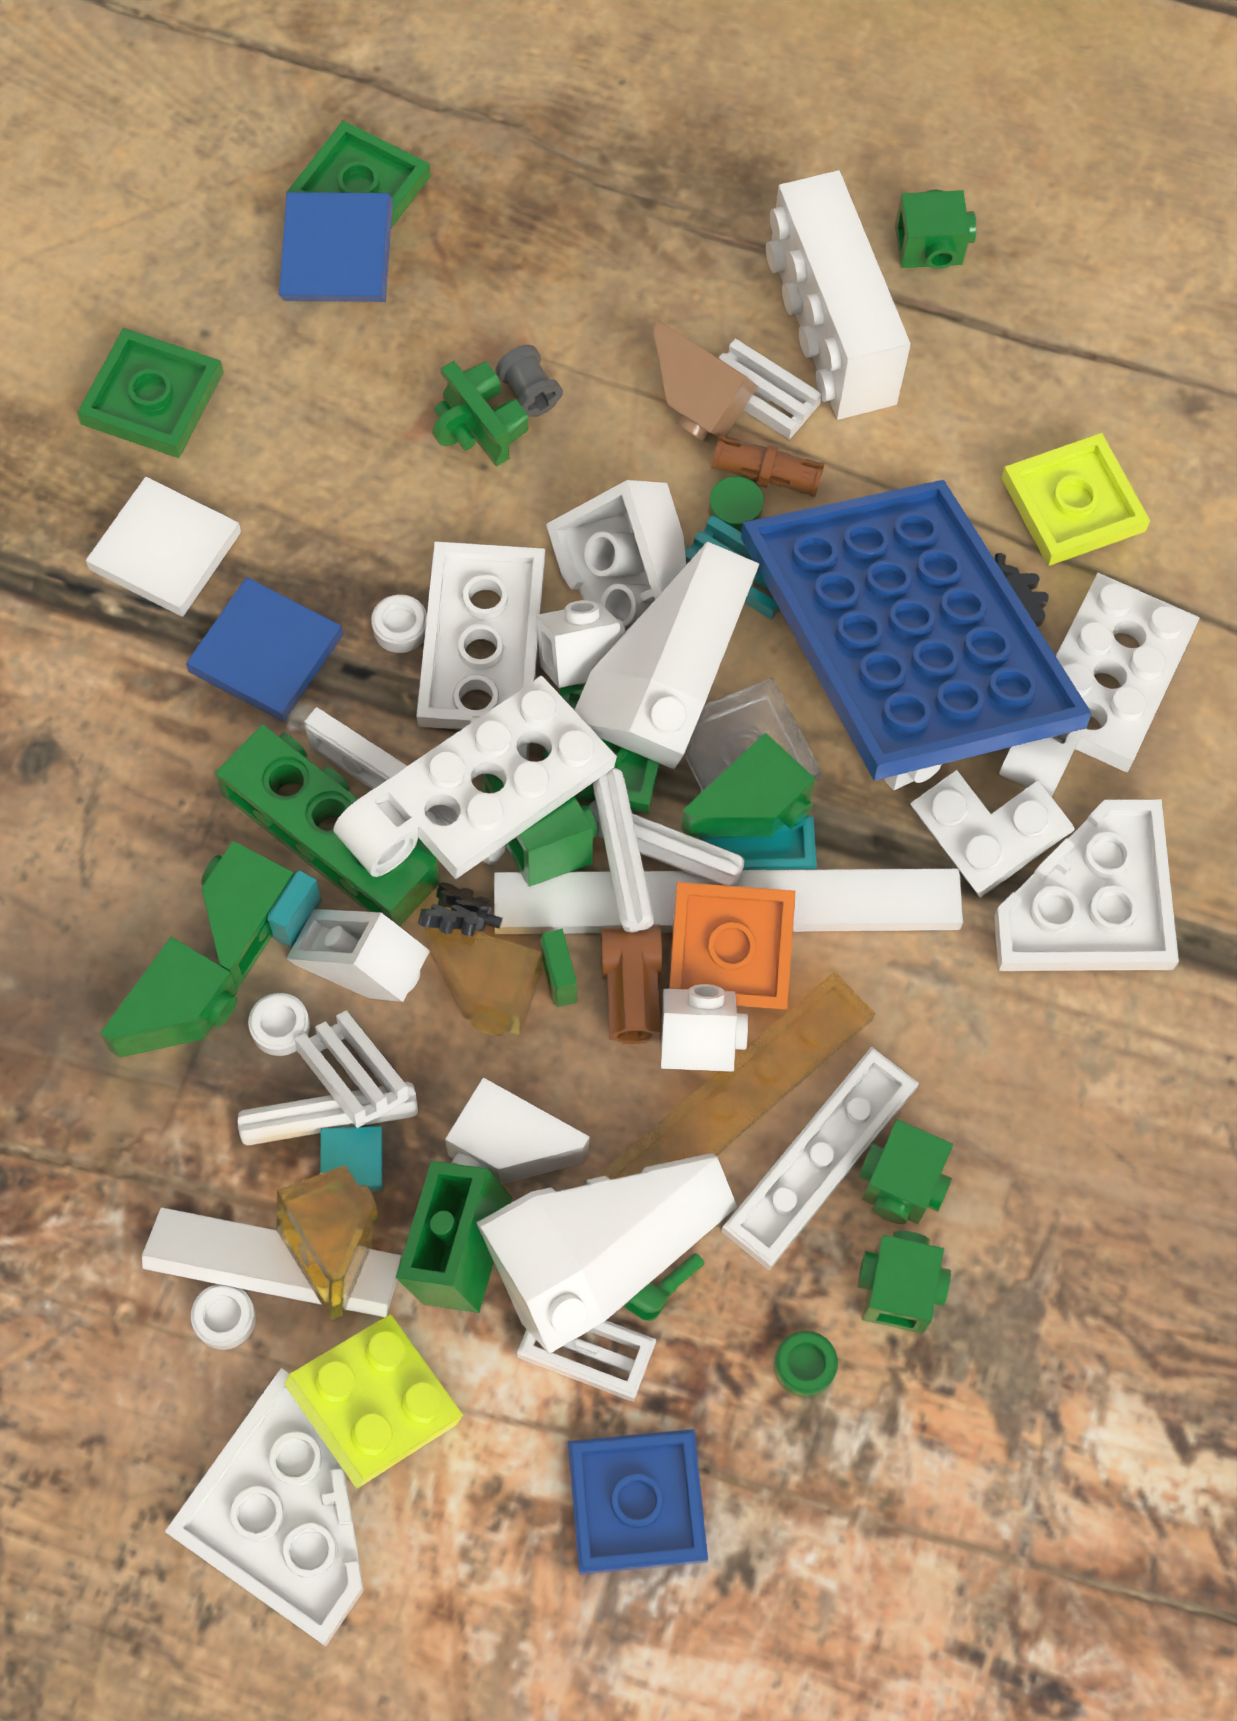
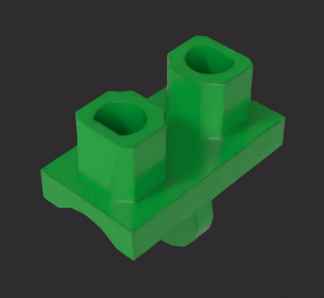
[432,361,529,467]

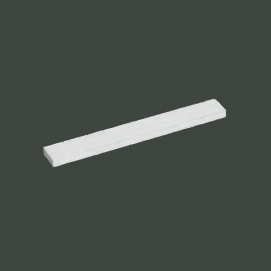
[494,869,963,934]

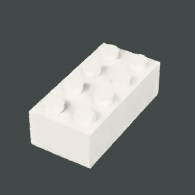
[766,170,911,420]

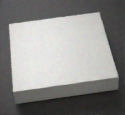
[86,477,241,617]

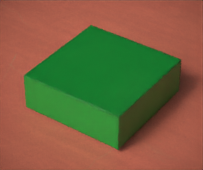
[540,928,577,1007]

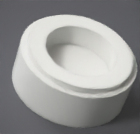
[371,595,427,653]
[248,993,310,1056]
[191,1284,256,1350]

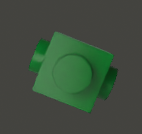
[895,189,976,269]
[858,1119,953,1224]
[857,1231,951,1334]

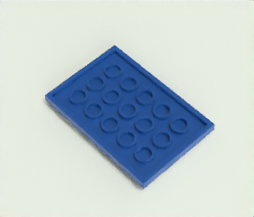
[741,480,1091,781]

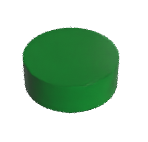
[708,476,764,533]
[774,1331,838,1397]

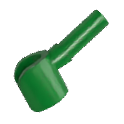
[624,1253,704,1321]

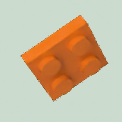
[668,882,796,1009]

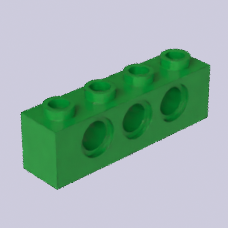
[215,724,440,927]

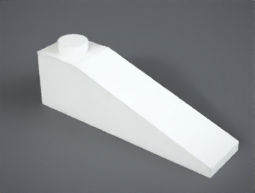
[546,480,686,631]
[574,542,759,769]
[476,1153,737,1354]

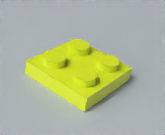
[1001,433,1150,566]
[284,1314,463,1489]

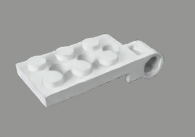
[417,542,545,761]
[999,573,1200,797]
[334,675,617,879]

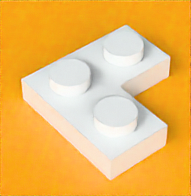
[910,770,1074,898]

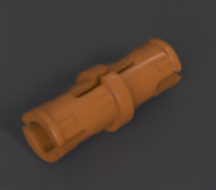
[711,434,825,497]

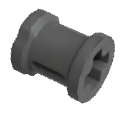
[495,345,563,417]

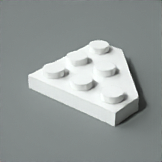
[994,799,1179,971]
[165,1368,364,1646]

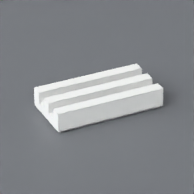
[719,338,822,440]
[294,1010,409,1128]
[517,1321,656,1402]

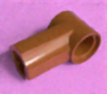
[601,924,662,1044]

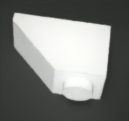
[286,909,430,1002]
[445,1078,590,1185]

